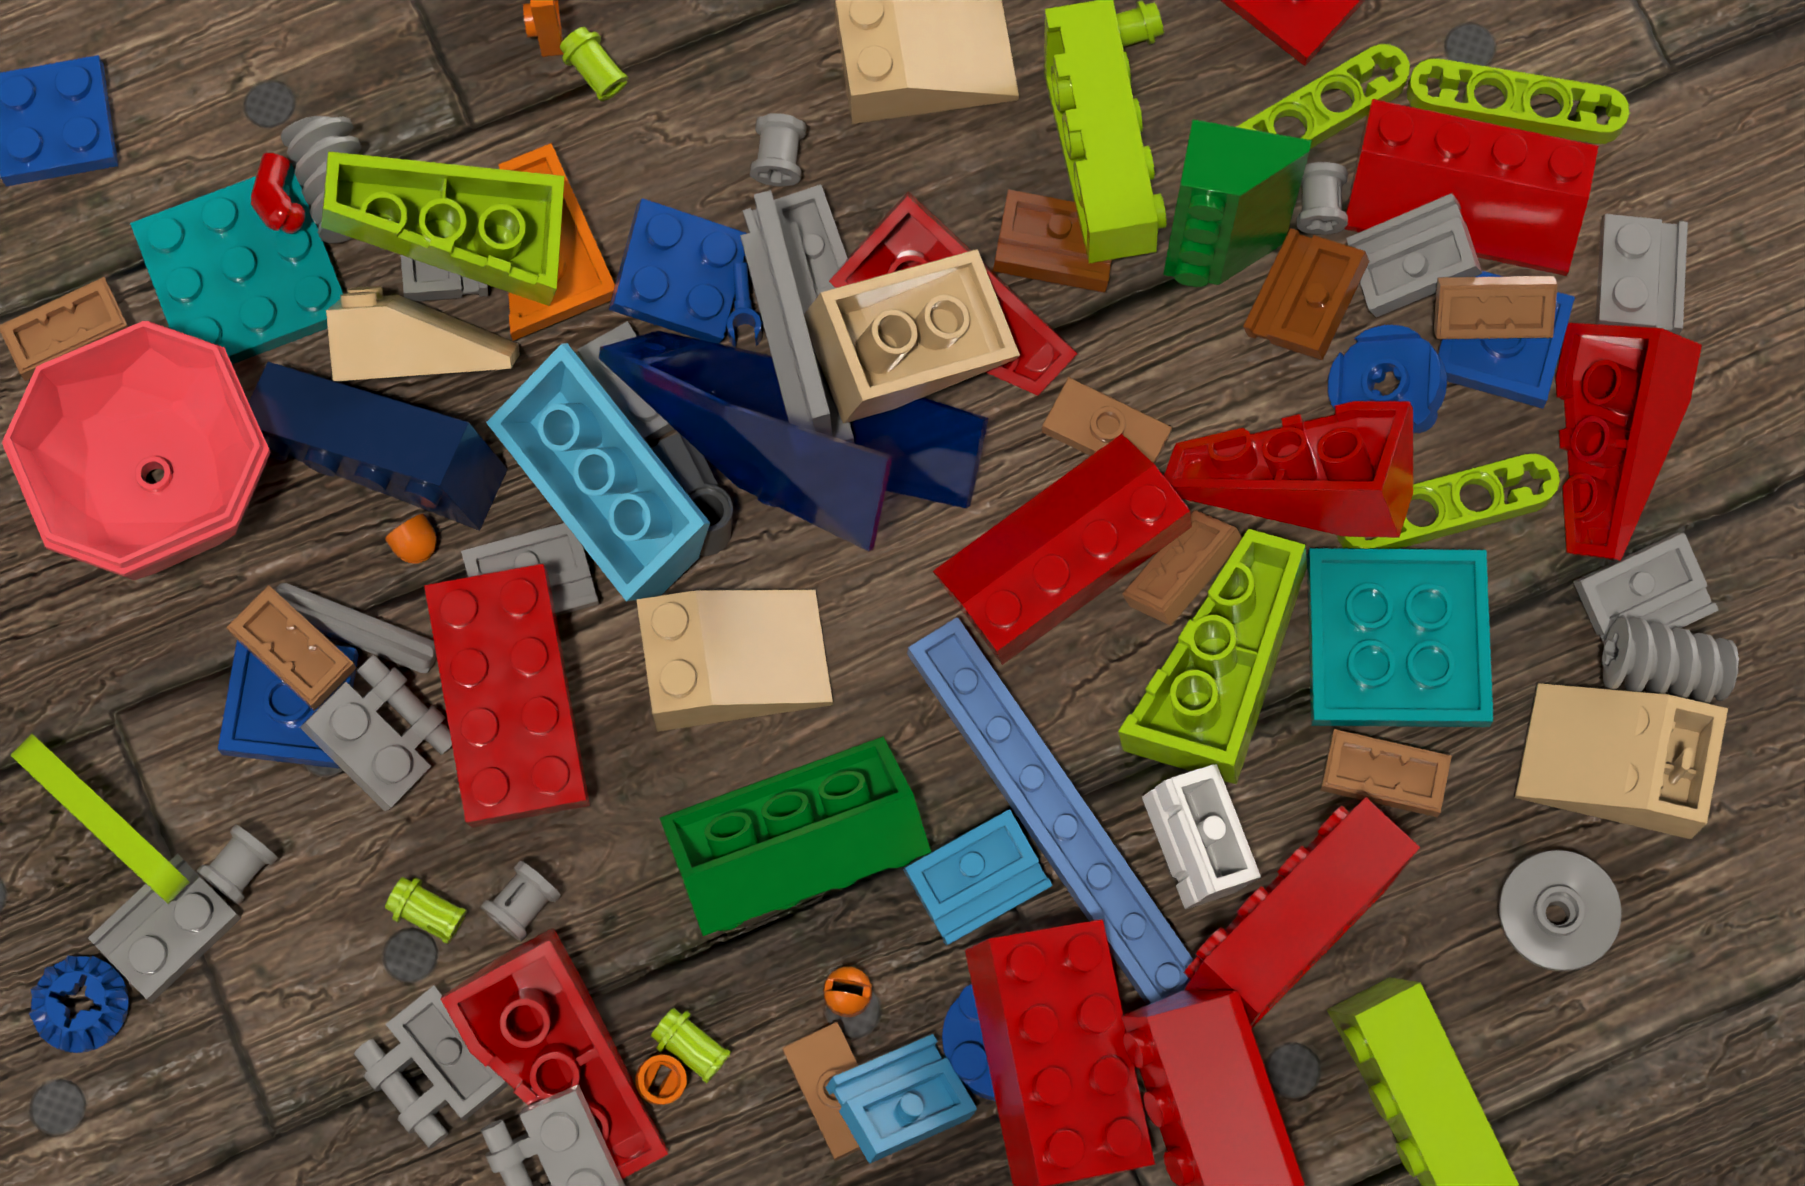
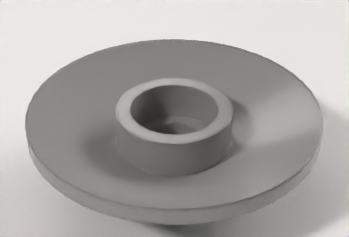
[1499,850,1622,971]

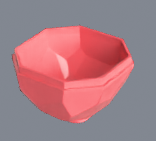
[2,321,270,580]

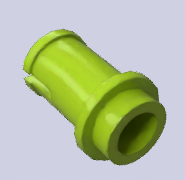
[1116,0,1164,47]
[560,27,628,101]
[385,877,467,945]
[651,1007,731,1084]

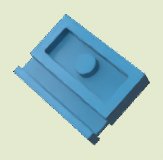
[903,809,1053,946]
[825,1034,977,1164]

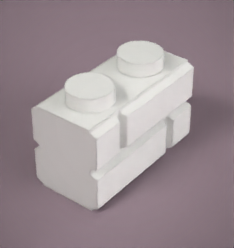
[1142,764,1261,909]

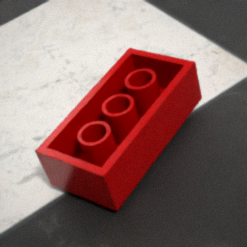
[424,564,590,828]
[1183,797,1421,1029]
[965,919,1155,1186]

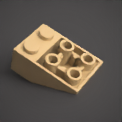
[1514,683,1728,839]

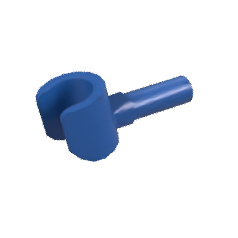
[727,262,762,347]

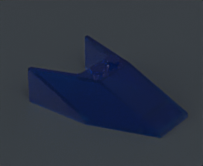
[598,330,989,552]

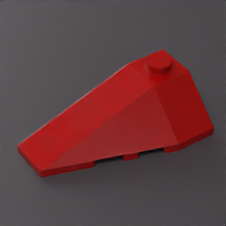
[829,191,1078,396]
[1556,323,1702,561]
[1164,401,1413,538]
[440,928,668,1179]

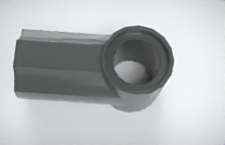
[652,433,733,556]

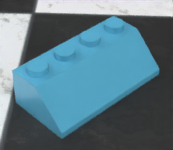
[486,343,710,601]

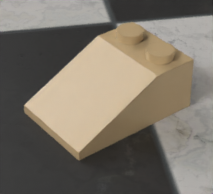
[834,0,1019,124]
[804,249,1020,424]
[326,286,520,381]
[636,590,833,732]

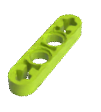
[1236,44,1410,148]
[1406,58,1630,144]
[1337,453,1560,549]
[10,733,190,904]

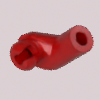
[251,153,305,234]

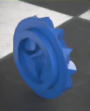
[29,955,129,1053]

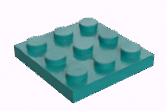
[130,163,343,364]
[1307,548,1493,727]

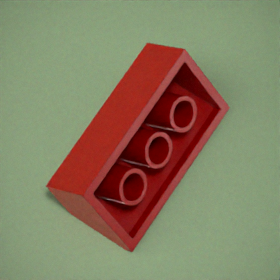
[1344,99,1599,276]
[933,434,1192,665]
[1121,990,1305,1186]

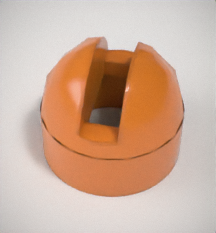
[385,513,436,563]
[823,966,872,1017]
[635,1055,687,1105]

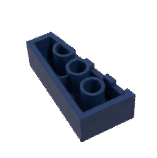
[249,362,508,531]

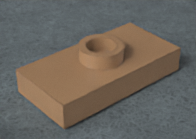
[1434,276,1558,339]
[0,277,129,381]
[1042,377,1172,464]
[1122,510,1242,626]
[226,585,356,711]
[1320,729,1452,817]
[782,1022,860,1161]

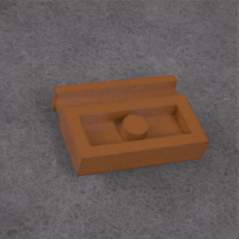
[993,189,1112,293]
[1243,228,1370,360]

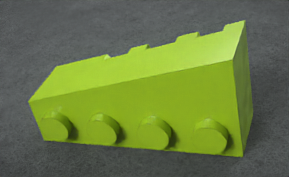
[1044,0,1167,263]
[321,151,564,306]
[1118,529,1307,785]
[1326,977,1519,1186]

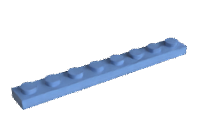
[907,617,1193,1006]

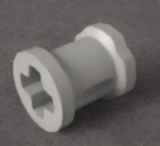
[750,113,807,186]
[1297,162,1348,235]
[197,824,278,905]
[480,861,561,942]

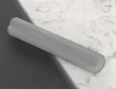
[275,583,437,673]

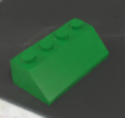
[1163,119,1312,287]
[659,736,931,936]

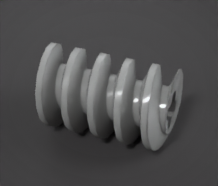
[281,116,361,243]
[1602,615,1739,704]

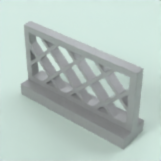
[740,190,854,458]

